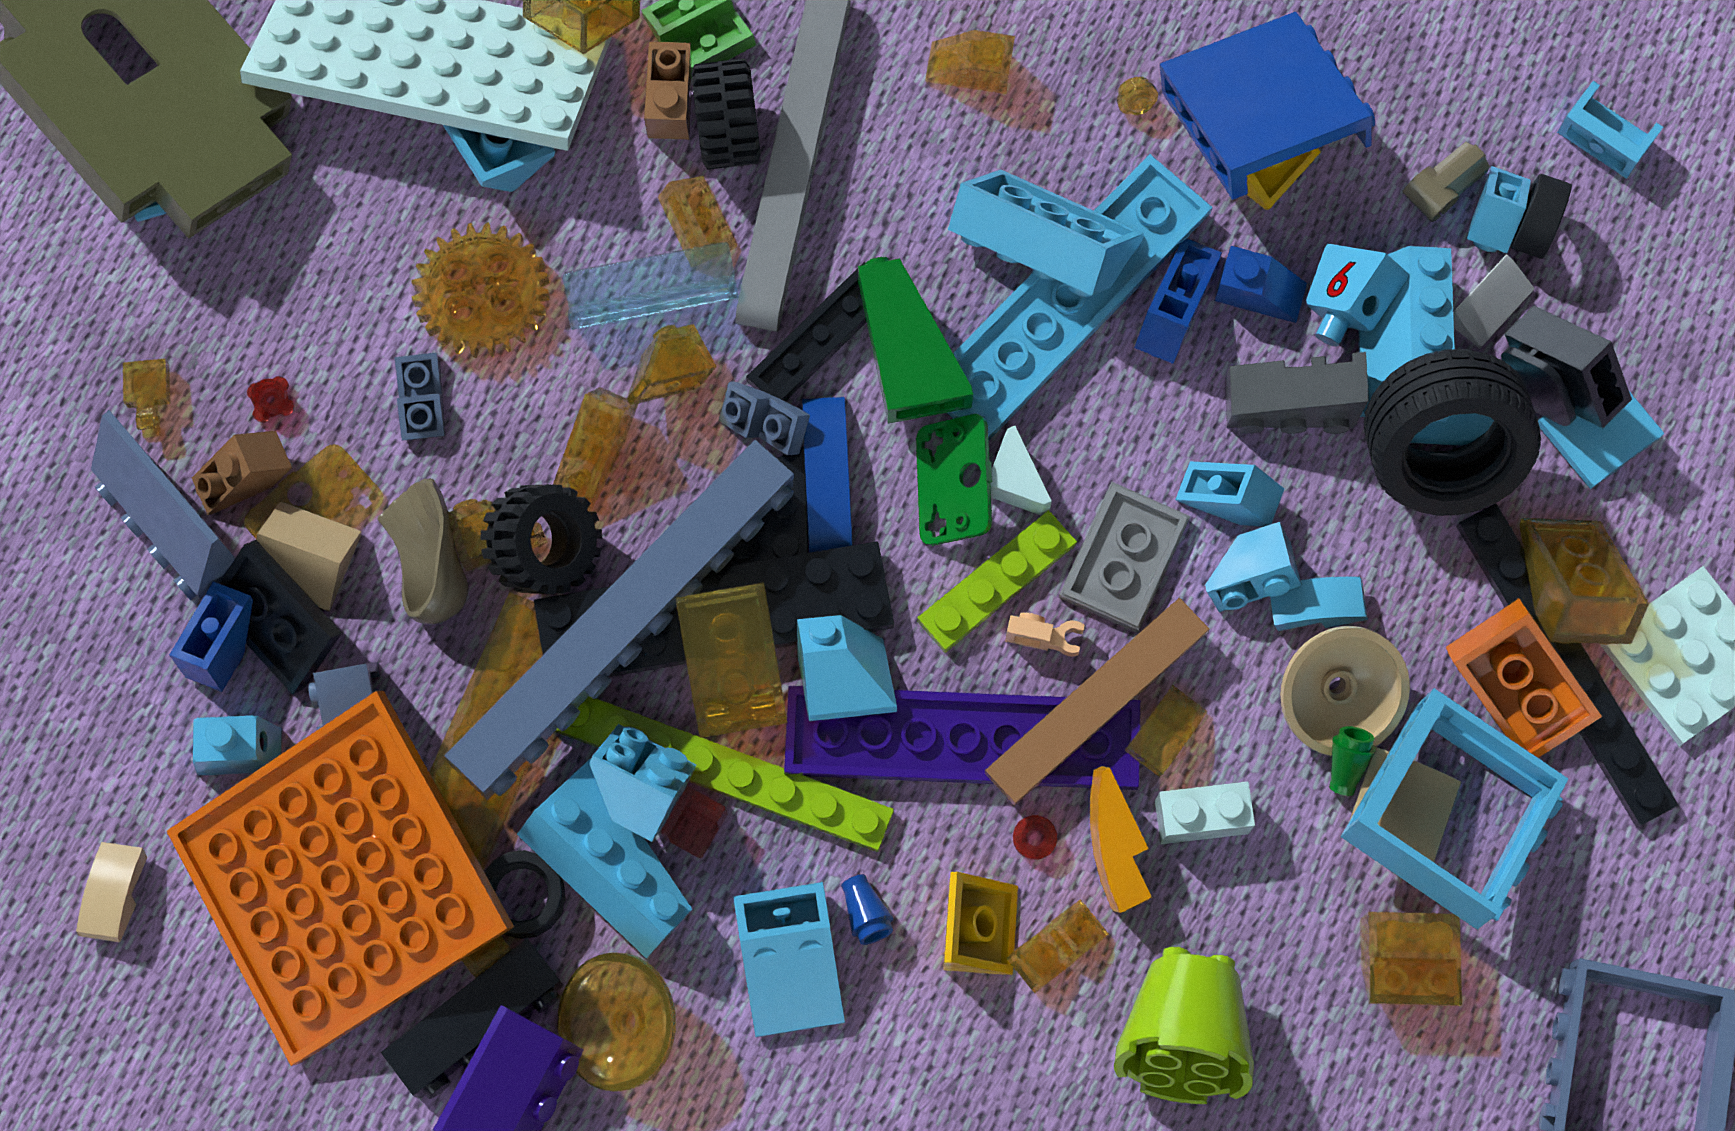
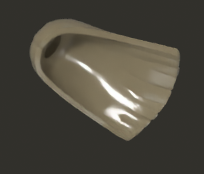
[378,478,469,624]

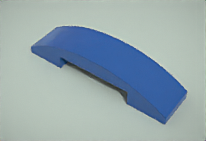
[802,397,852,553]

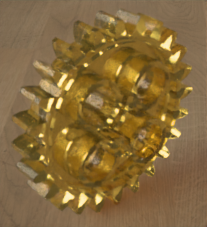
[411,222,550,358]

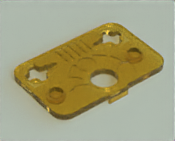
[244,444,383,539]

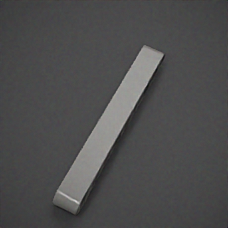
[735,0,851,332]

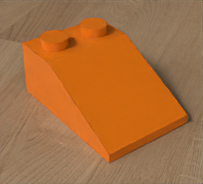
[1445,598,1602,758]

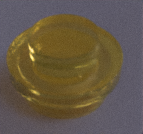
[1117,77,1158,115]

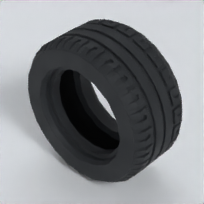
[1364,349,1541,516]

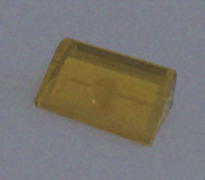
[658,176,737,267]

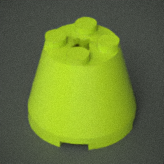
[1114,947,1254,1104]

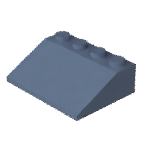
[91,410,235,601]

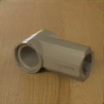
[1403,142,1490,222]

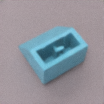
[589,724,697,842]

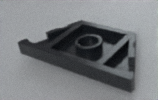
[725,447,808,567]

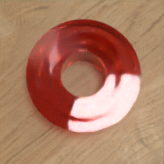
[1013,815,1057,860]

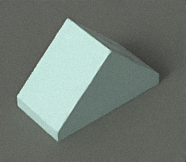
[990,426,1052,516]

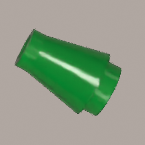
[1329,726,1376,796]

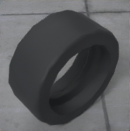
[1510,174,1572,259]
[484,850,566,939]

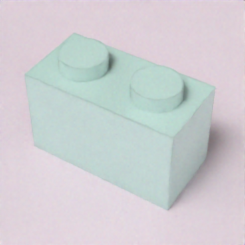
[1155,781,1255,844]

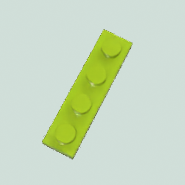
[917,510,1077,653]

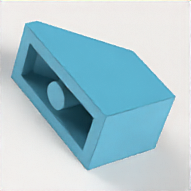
[1467,166,1531,253]
[1175,461,1285,527]

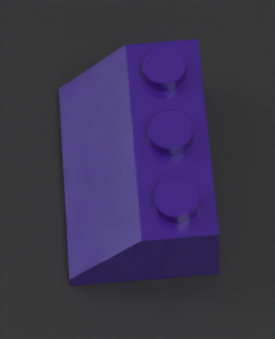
[432,1005,584,1131]

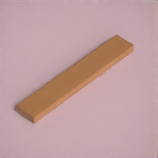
[985,597,1210,806]

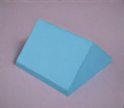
[443,125,555,192]

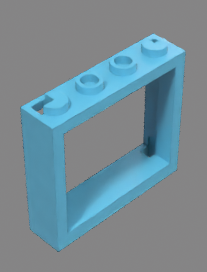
[1341,688,1568,930]

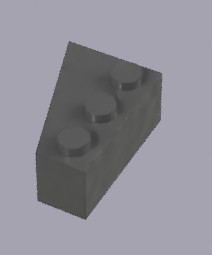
[1225,352,1368,434]

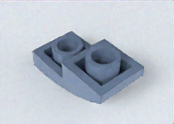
[394,352,445,441]
[718,381,810,455]

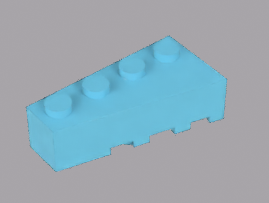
[517,759,692,958]

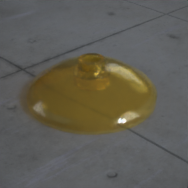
[557,953,676,1091]

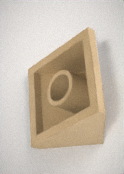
[256,501,362,612]

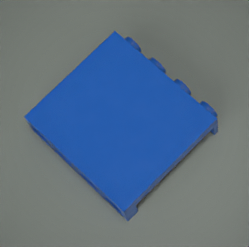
[1160,11,1375,200]

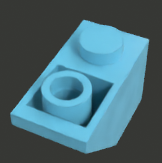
[1205,522,1302,612]

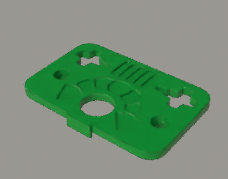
[916,414,992,546]

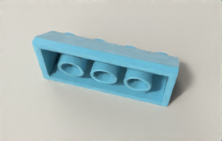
[948,170,1144,297]
[1358,246,1455,422]

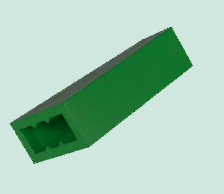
[858,257,973,424]

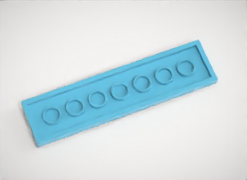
[947,154,1213,441]

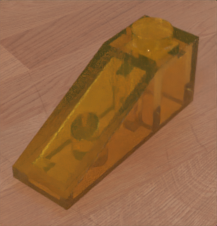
[553,387,639,512]

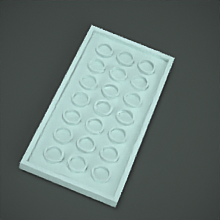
[240,0,612,151]

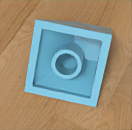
[797,615,897,721]

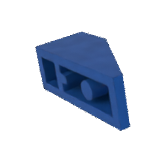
[1134,238,1222,364]

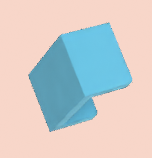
[1557,81,1663,179]

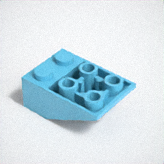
[733,882,845,1037]

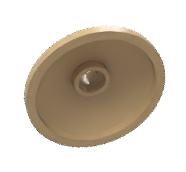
[1280,626,1410,756]

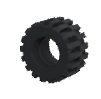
[691,58,761,170]
[480,484,602,595]

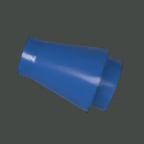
[841,874,893,945]

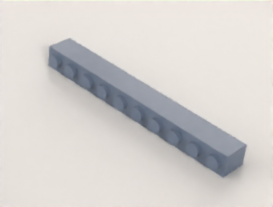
[444,440,794,800]

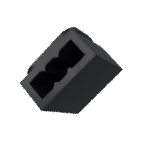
[1501,305,1632,428]

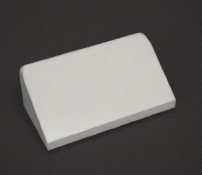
[1453,254,1535,349]

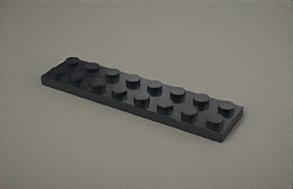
[533,541,894,677]

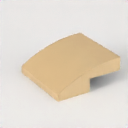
[1350,747,1461,862]

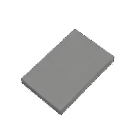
[1058,482,1191,633]

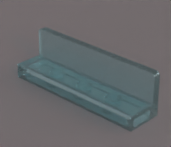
[563,242,739,330]

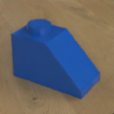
[1214,246,1307,323]
[169,581,253,692]

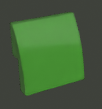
[641,0,756,80]

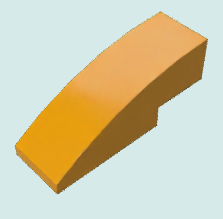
[1090,766,1152,913]

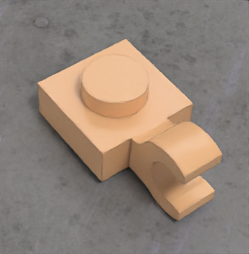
[1005,613,1085,657]

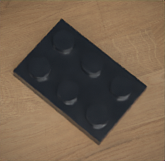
[219,540,342,695]

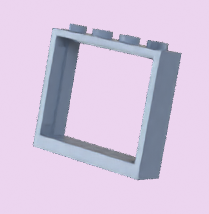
[1539,958,1735,1131]

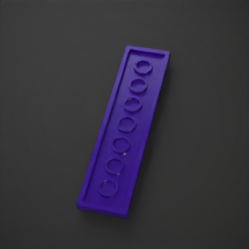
[784,686,1141,790]

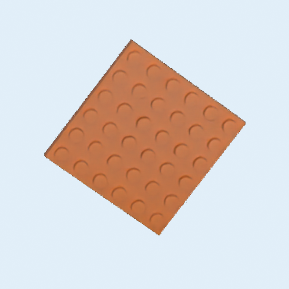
[166,691,514,1066]

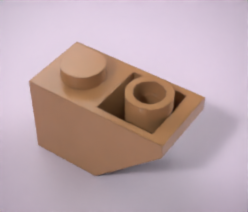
[644,42,692,140]
[192,431,292,515]

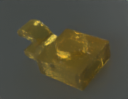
[123,358,170,438]

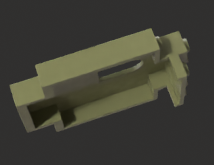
[0,0,293,239]

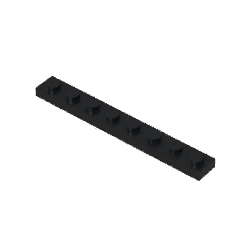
[1456,504,1678,828]

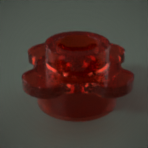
[247,376,295,423]

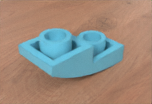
[1270,576,1368,631]

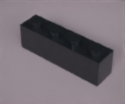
[380,938,564,1099]

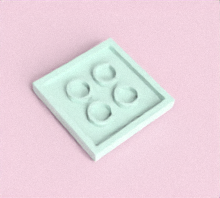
[1597,566,1735,746]

